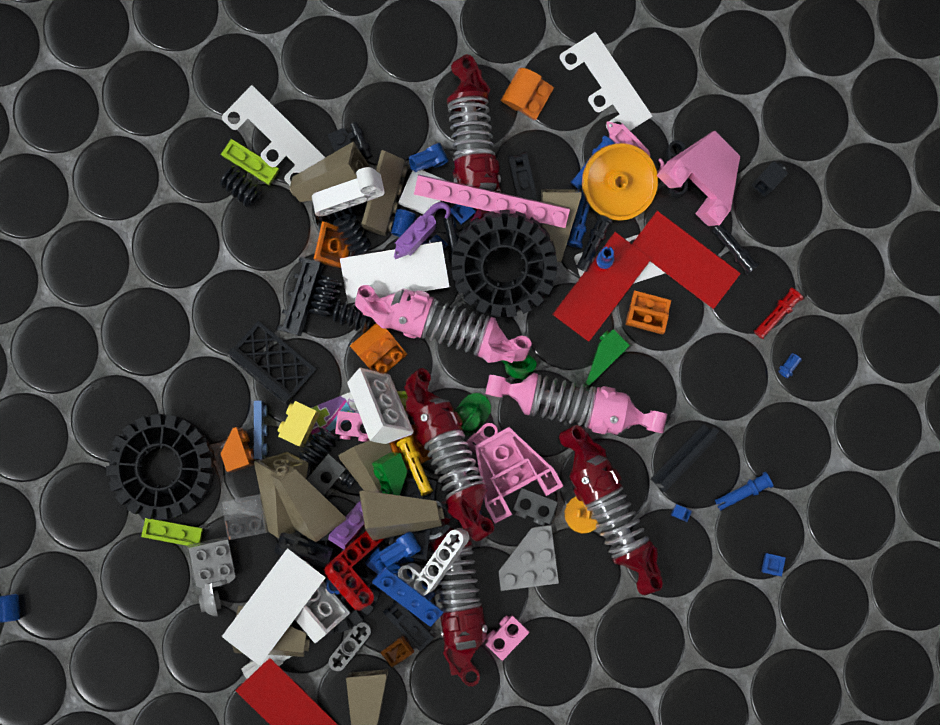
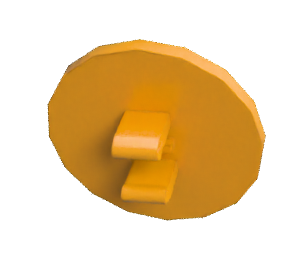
[564,497,597,533]

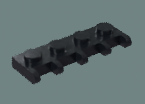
[277,257,324,336]

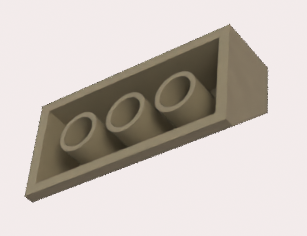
[362,150,408,236]

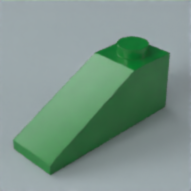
[585,329,630,387]

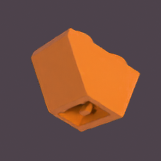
[350,323,407,374]
[220,427,256,472]

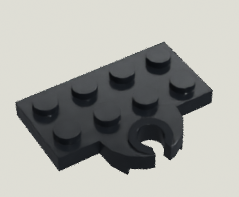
[389,478,452,560]

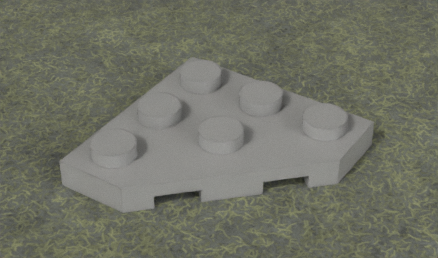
[499,525,559,591]

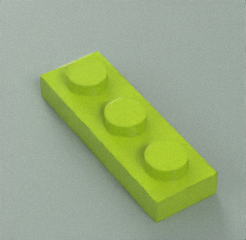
[221,139,280,186]
[141,518,203,546]

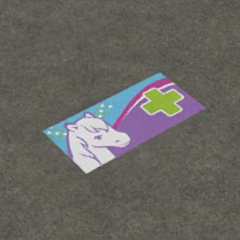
[311,392,359,440]

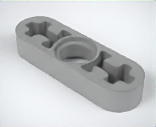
[329,622,371,671]

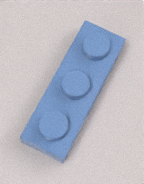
[254,401,268,459]

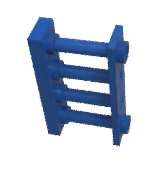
[365,548,444,627]

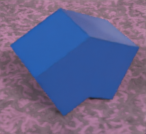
[671,504,692,522]

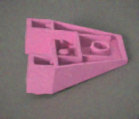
[657,131,740,226]
[475,427,563,524]

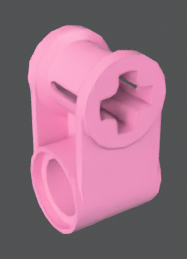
[466,423,498,458]

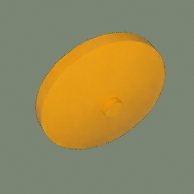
[582,143,658,220]

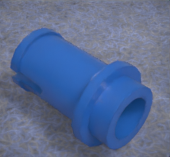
[779,353,802,378]

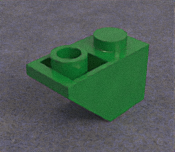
[372,452,407,496]

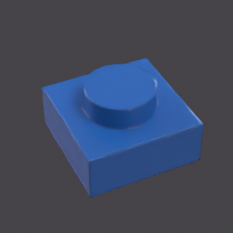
[451,204,476,225]
[761,553,786,577]

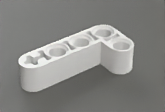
[312,167,385,216]
[398,528,469,596]

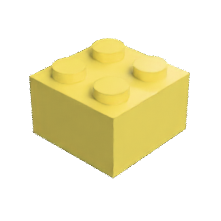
[278,401,320,447]

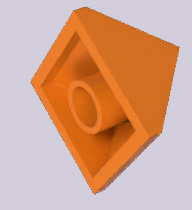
[314,222,349,268]

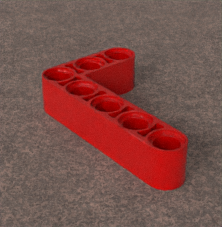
[324,531,385,610]

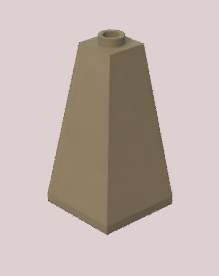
[290,142,370,202]
[541,189,581,262]
[338,440,392,493]
[254,452,308,538]
[270,464,346,542]
[359,491,444,541]
[232,606,310,657]
[346,669,388,725]

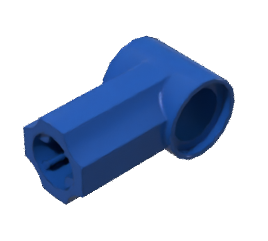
[409,143,449,173]
[379,532,421,568]

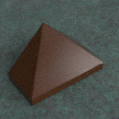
[380,634,415,668]

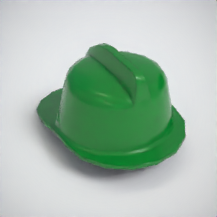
[501,355,537,381]
[455,393,491,436]

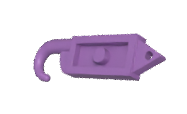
[394,202,451,259]

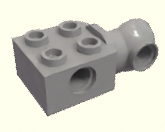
[188,537,236,616]

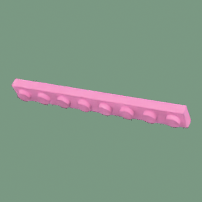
[414,174,570,228]

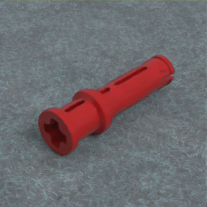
[754,288,804,339]

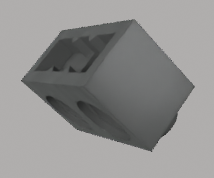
[513,488,558,526]

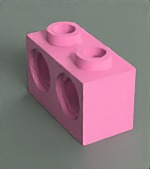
[335,411,369,442]
[485,615,529,661]

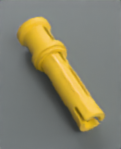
[397,436,433,496]

